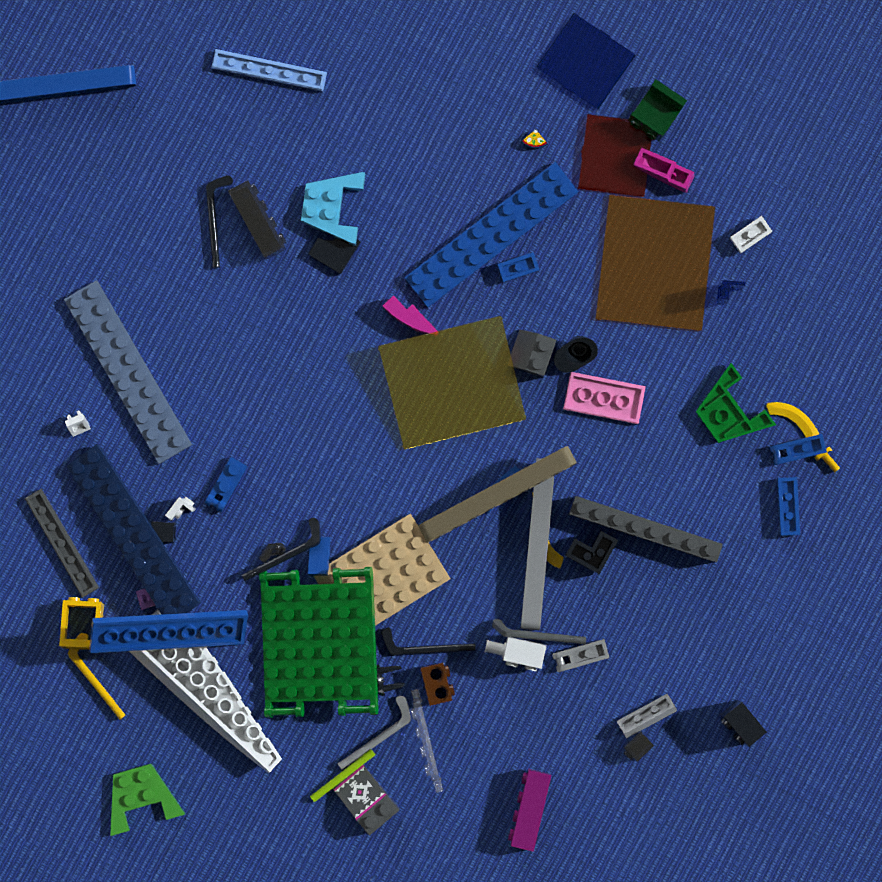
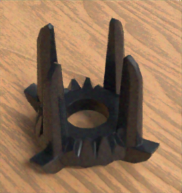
[377,664,405,696]

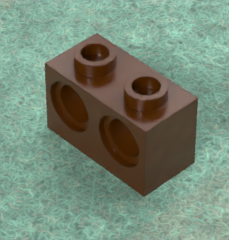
[421,662,455,706]

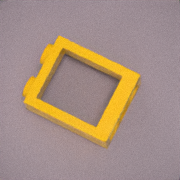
[59,597,104,650]

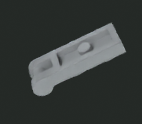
[552,639,610,672]

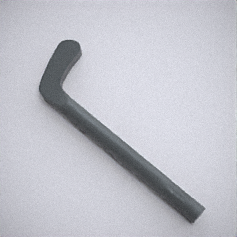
[492,619,586,644]

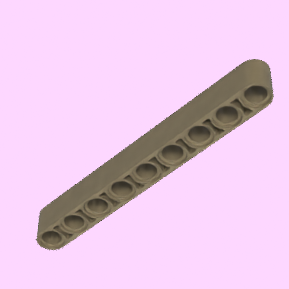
[418,446,577,543]

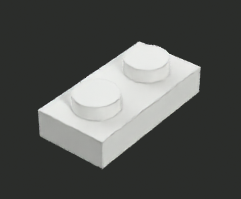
[730,216,772,254]

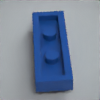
[777,477,800,536]

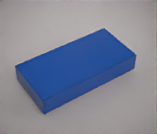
[308,537,331,576]

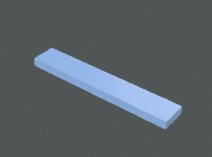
[212,49,327,92]

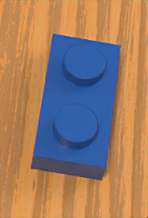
[497,252,540,283]

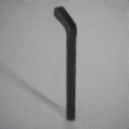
[206,175,233,268]
[242,518,321,581]
[382,627,475,655]

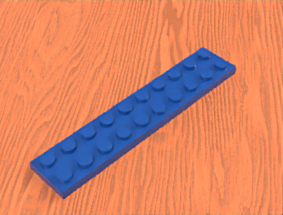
[404,162,579,308]

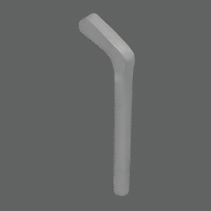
[338,696,411,769]

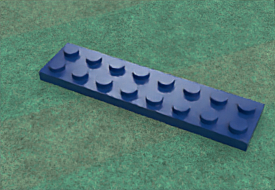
[89,610,248,653]

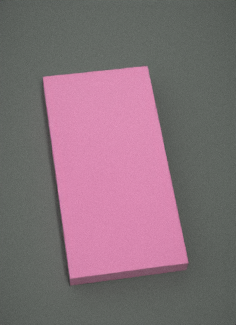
[563,372,646,424]

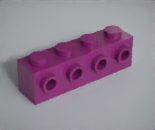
[508,768,552,852]

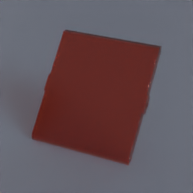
[578,114,652,197]

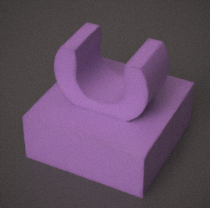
[136,589,155,610]

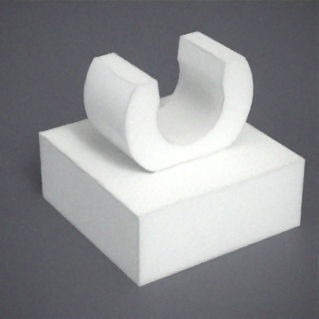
[65,411,91,437]

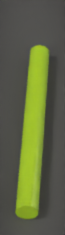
[310,749,376,802]

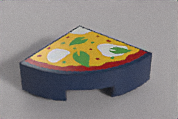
[521,129,548,148]

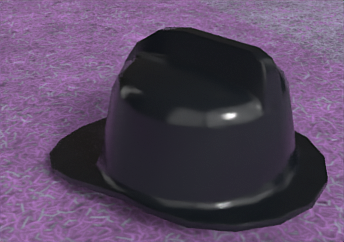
[554,336,598,373]

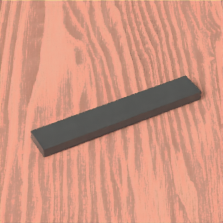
[24,489,100,598]

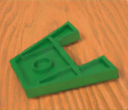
[695,363,776,443]

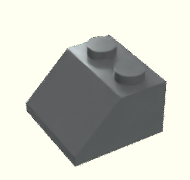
[507,329,556,378]

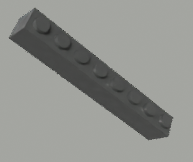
[569,496,723,562]

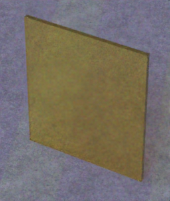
[378,316,526,450]

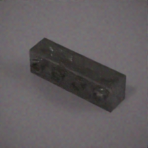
[228,180,287,260]

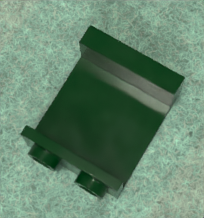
[628,79,687,142]

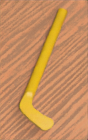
[68,633,126,720]

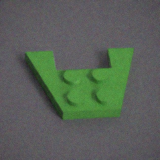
[110,764,185,836]

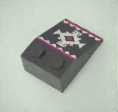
[333,765,400,836]

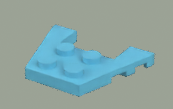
[301,172,365,246]

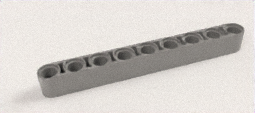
[521,458,554,631]

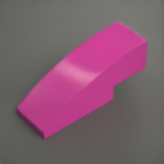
[634,148,694,193]
[383,296,439,337]

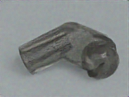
[258,542,286,563]

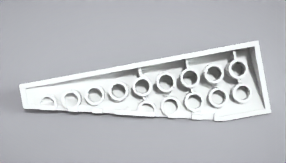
[129,609,282,773]

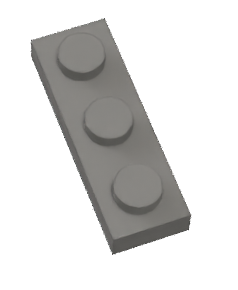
[617,694,677,738]

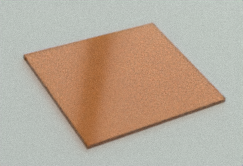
[595,194,715,331]

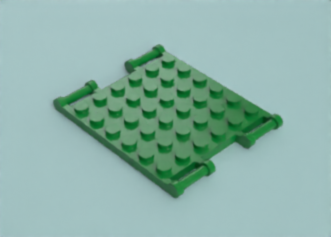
[259,567,378,718]

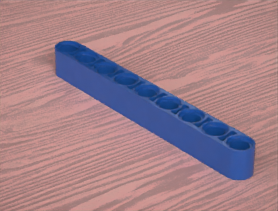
[0,65,136,104]

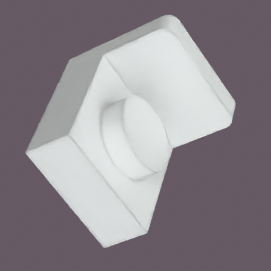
[165,496,196,520]

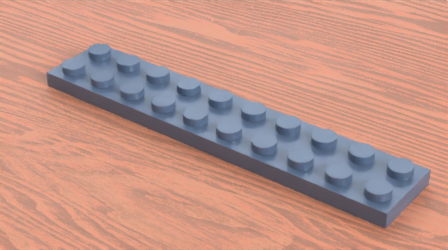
[64,280,192,464]

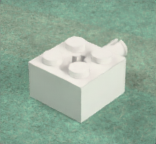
[485,637,546,671]

